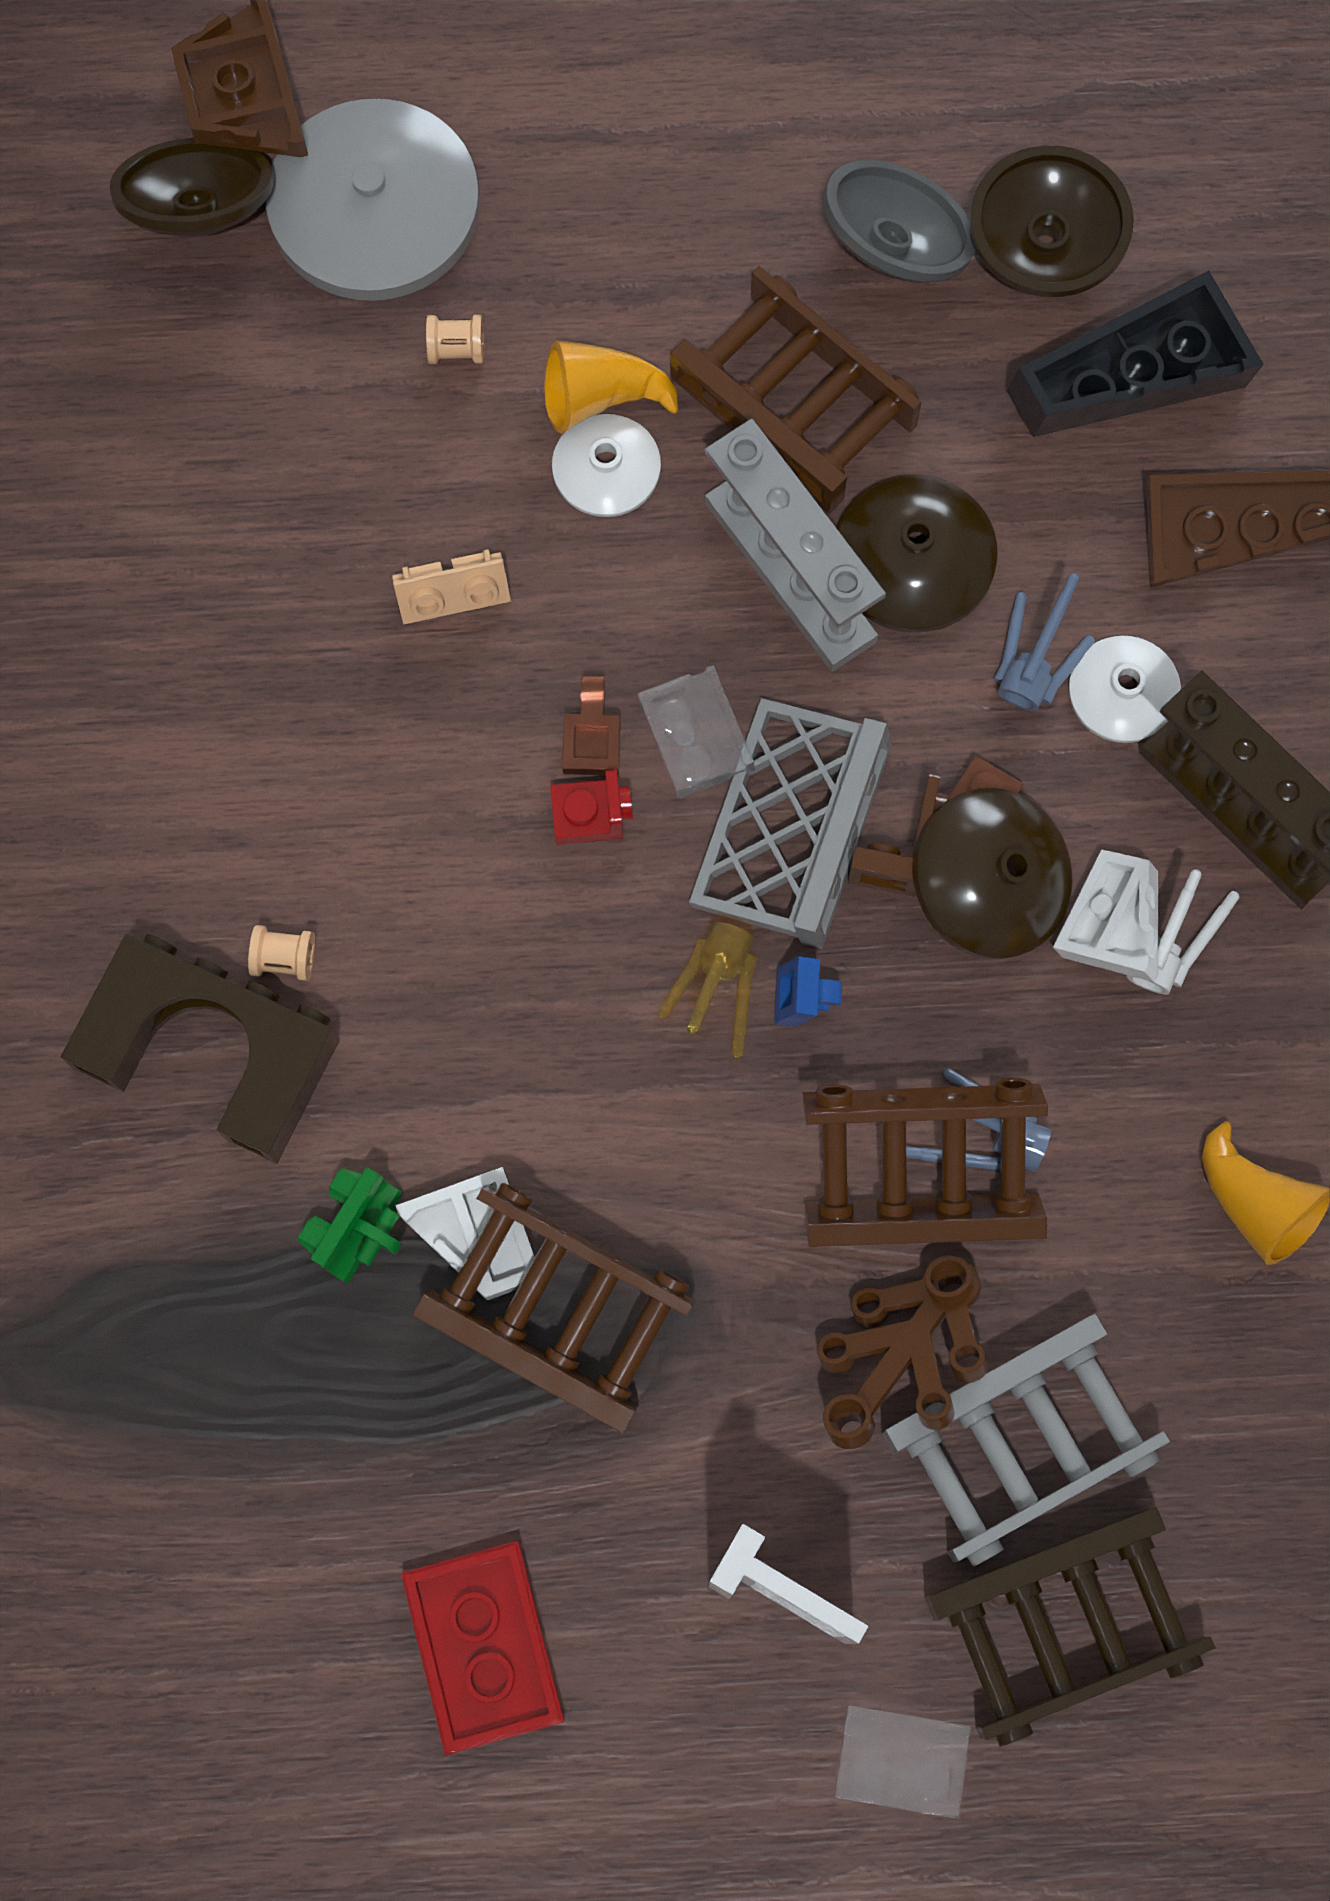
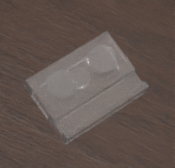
[637,665,755,799]
[834,1705,971,1819]

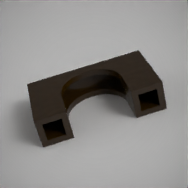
[60,934,339,1164]

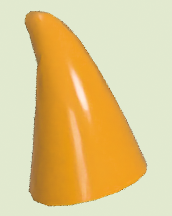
[544,340,678,434]
[1201,1121,1330,1265]

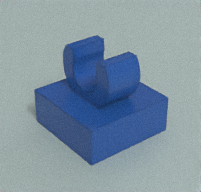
[774,956,842,1027]

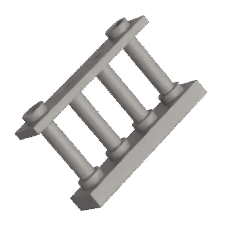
[705,419,886,672]
[882,1314,1170,1567]

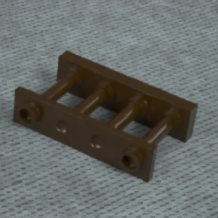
[1139,670,1330,910]
[925,1507,1216,1747]

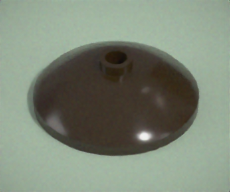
[110,138,273,237]
[970,145,1134,297]
[836,475,998,633]
[913,788,1073,959]

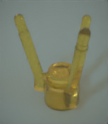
[658,922,758,1058]

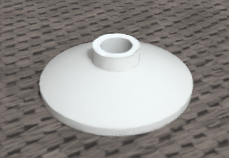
[552,414,661,517]
[1068,636,1181,743]

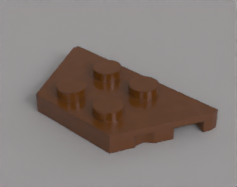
[171,0,308,157]

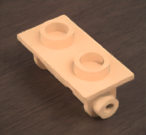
[392,549,511,625]

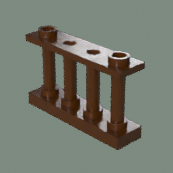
[670,266,921,514]
[803,1078,1048,1247]
[412,1183,696,1433]

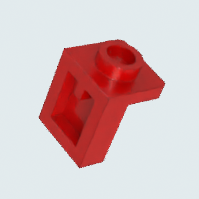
[550,769,633,845]

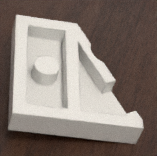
[1053,849,1158,982]
[396,1167,535,1300]

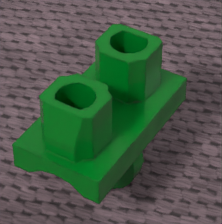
[298,1167,403,1284]

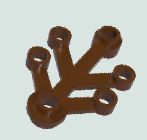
[817,1255,988,1449]

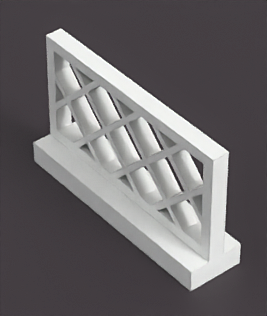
[709,1524,868,1644]

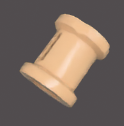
[426,314,484,364]
[248,925,315,981]

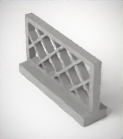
[689,698,892,949]

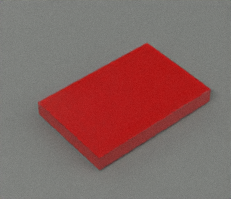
[401,1541,565,1756]

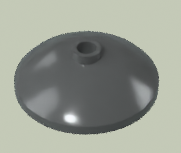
[823,160,975,283]

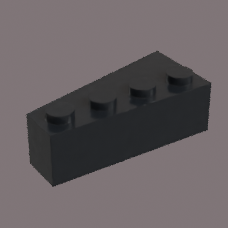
[1007,271,1264,437]

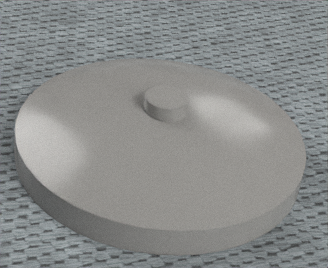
[266,99,480,301]

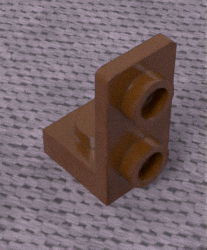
[848,773,948,897]

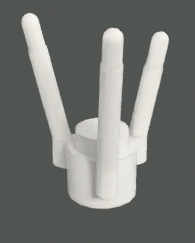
[1126,869,1239,995]

